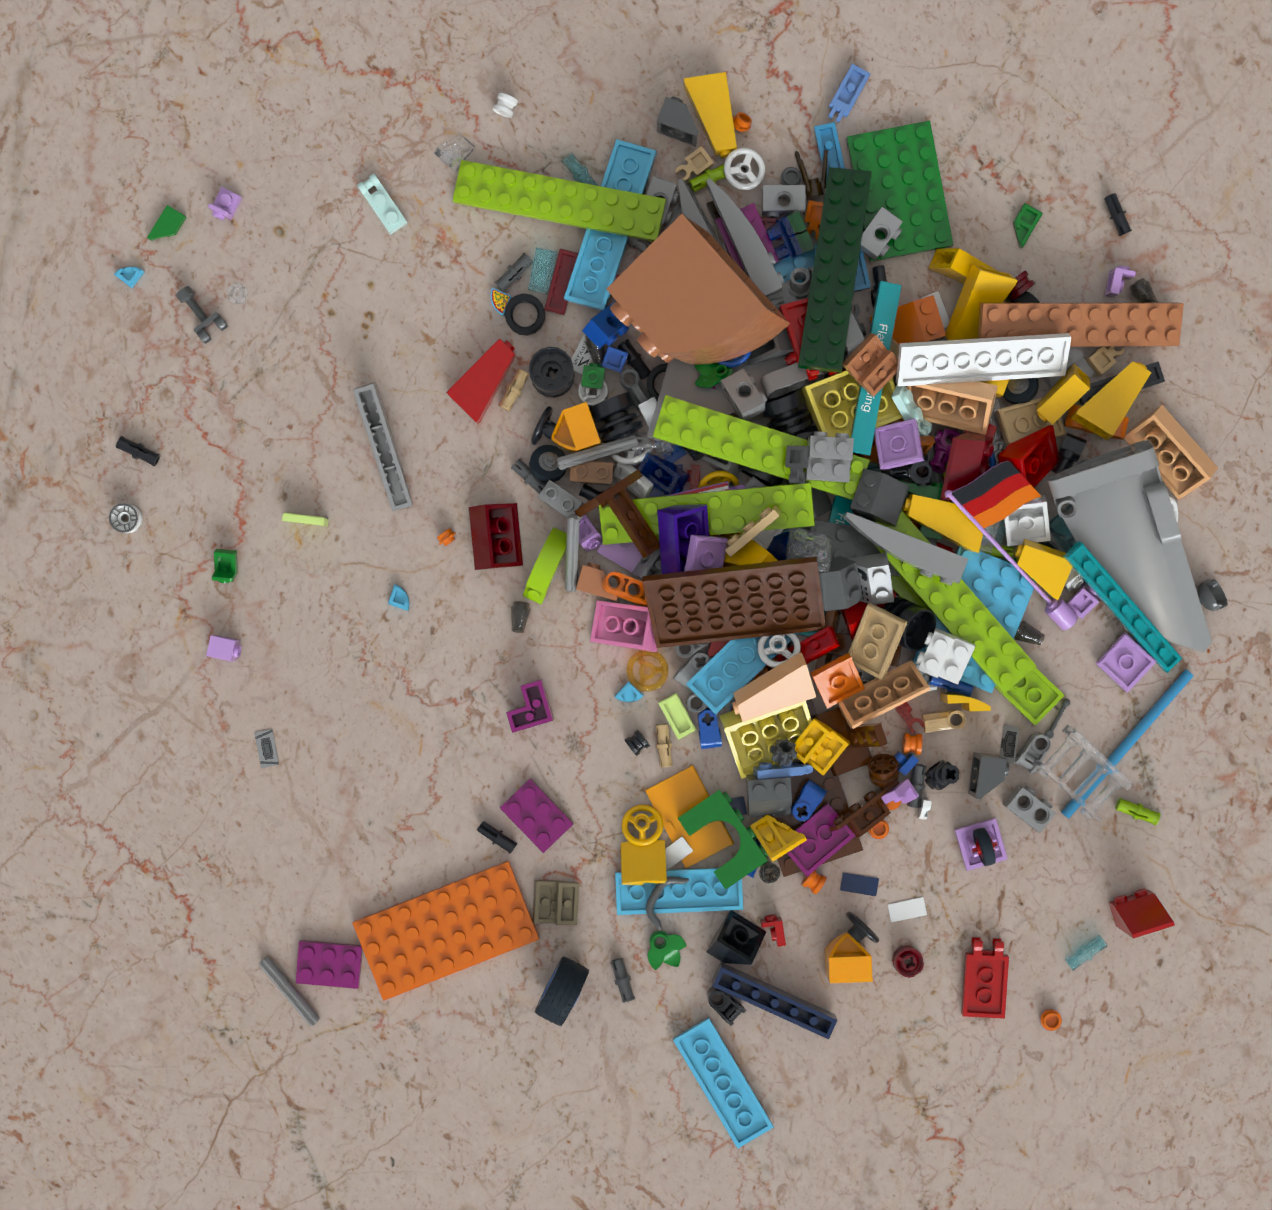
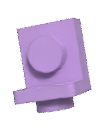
[208,187,242,220]
[1105,266,1136,298]
[579,515,603,552]
[1066,582,1100,619]
[881,779,919,804]

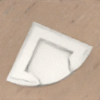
[918,798,932,820]

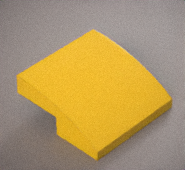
[940,693,991,711]
[794,718,850,776]
[620,840,667,885]

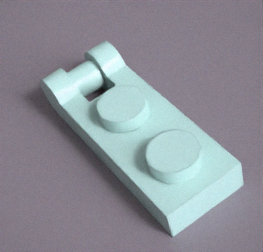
[357,173,407,235]
[892,385,932,436]

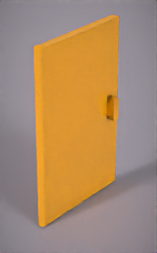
[645,765,734,868]

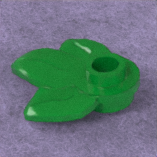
[694,363,733,388]
[647,930,687,970]

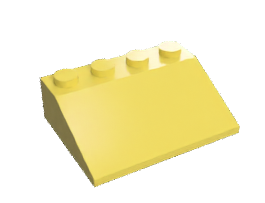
[801,370,903,438]
[719,701,812,779]

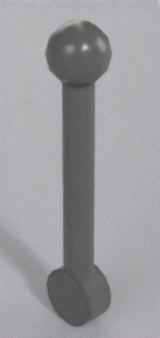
[1045,698,1070,739]

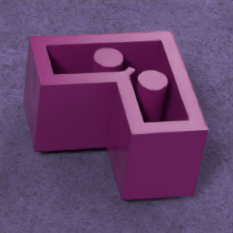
[506,679,554,733]

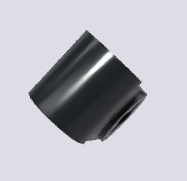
[707,987,746,1026]

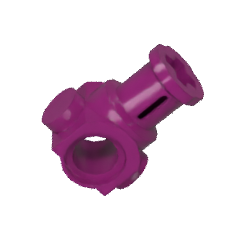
[929,428,960,474]

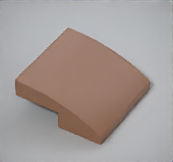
[843,333,898,397]

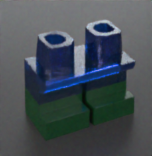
[766,209,815,259]

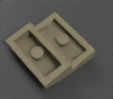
[532,880,579,925]

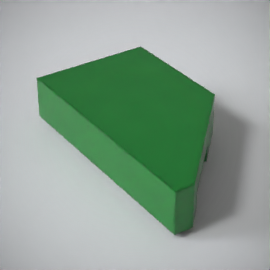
[1013,203,1043,248]
[147,205,187,241]

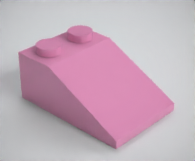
[590,600,657,652]

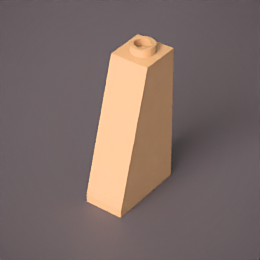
[732,652,816,721]

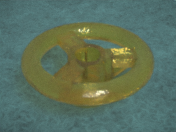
[627,650,668,692]

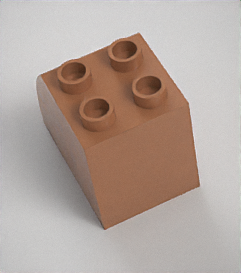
[607,214,790,365]

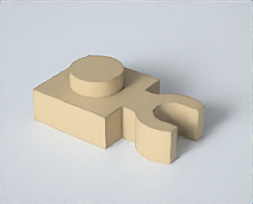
[675,146,714,182]
[1086,346,1125,376]

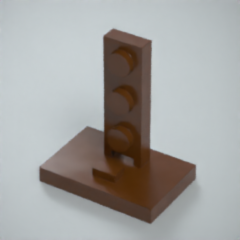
[574,469,660,558]
[815,610,902,670]
[814,707,888,776]

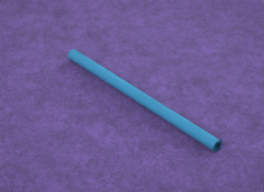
[1061,669,1194,819]

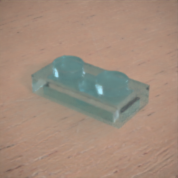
[528,247,557,294]

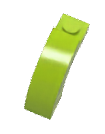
[523,527,567,605]

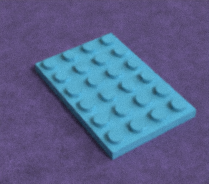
[912,546,1036,693]

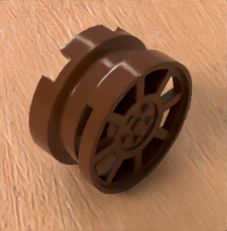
[868,754,899,787]

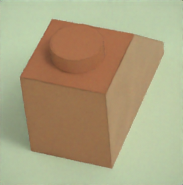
[576,562,618,601]

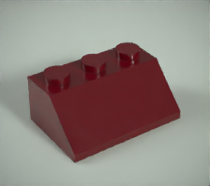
[940,431,994,502]
[469,503,523,570]

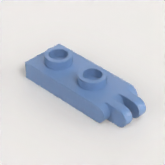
[828,64,871,123]
[753,761,813,779]

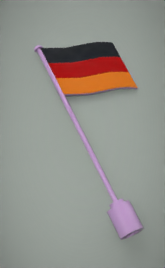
[945,461,1078,630]

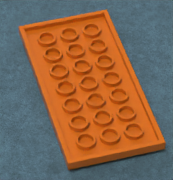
[352,860,540,1001]

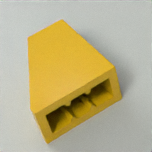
[928,248,996,284]
[1037,363,1090,425]
[1014,539,1072,600]

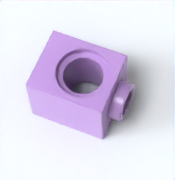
[206,635,242,661]

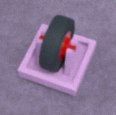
[954,818,1008,871]

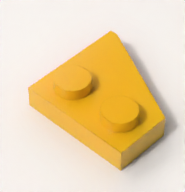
[750,815,807,862]

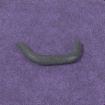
[646,876,689,931]

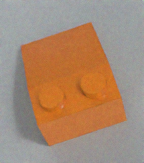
[869,295,946,344]

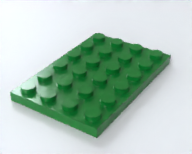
[846,121,954,262]

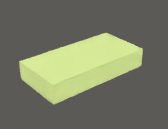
[282,513,329,527]
[658,693,697,740]

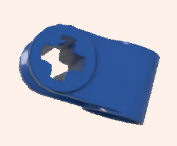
[698,708,722,750]
[791,779,827,821]

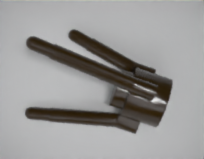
[795,149,828,198]

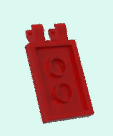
[779,298,837,380]
[961,937,1009,1019]

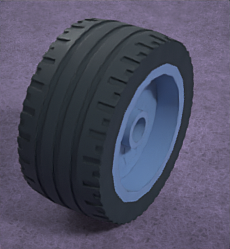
[534,956,589,1026]

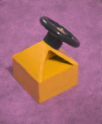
[531,402,601,453]
[824,911,879,983]

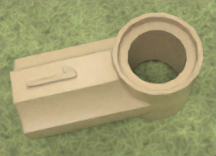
[922,709,966,733]

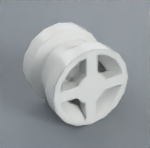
[493,93,518,118]

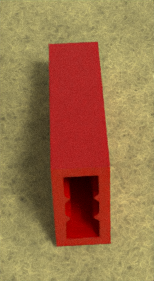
[446,338,516,424]

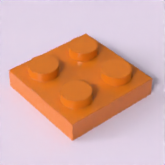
[810,653,865,708]

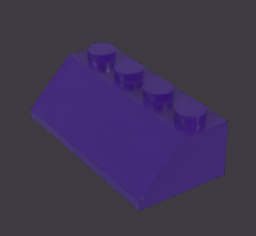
[657,504,709,574]

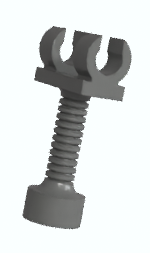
[176,286,228,344]

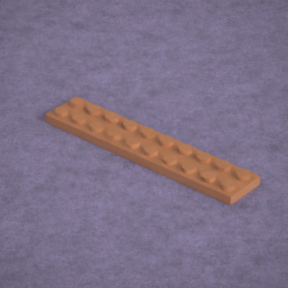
[977,302,1184,347]

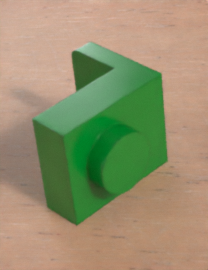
[581,363,606,389]
[212,549,238,583]

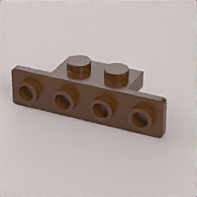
[828,780,900,837]

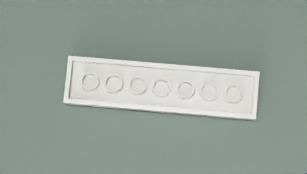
[896,333,1071,386]

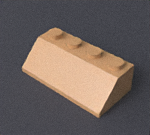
[906,381,998,435]
[1124,405,1218,500]
[838,660,931,729]

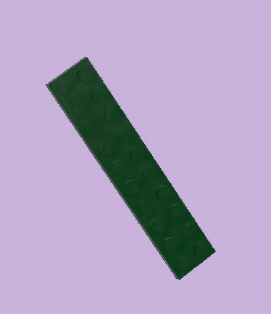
[798,167,872,373]

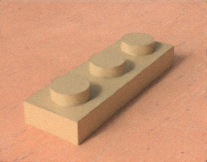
[725,505,781,557]

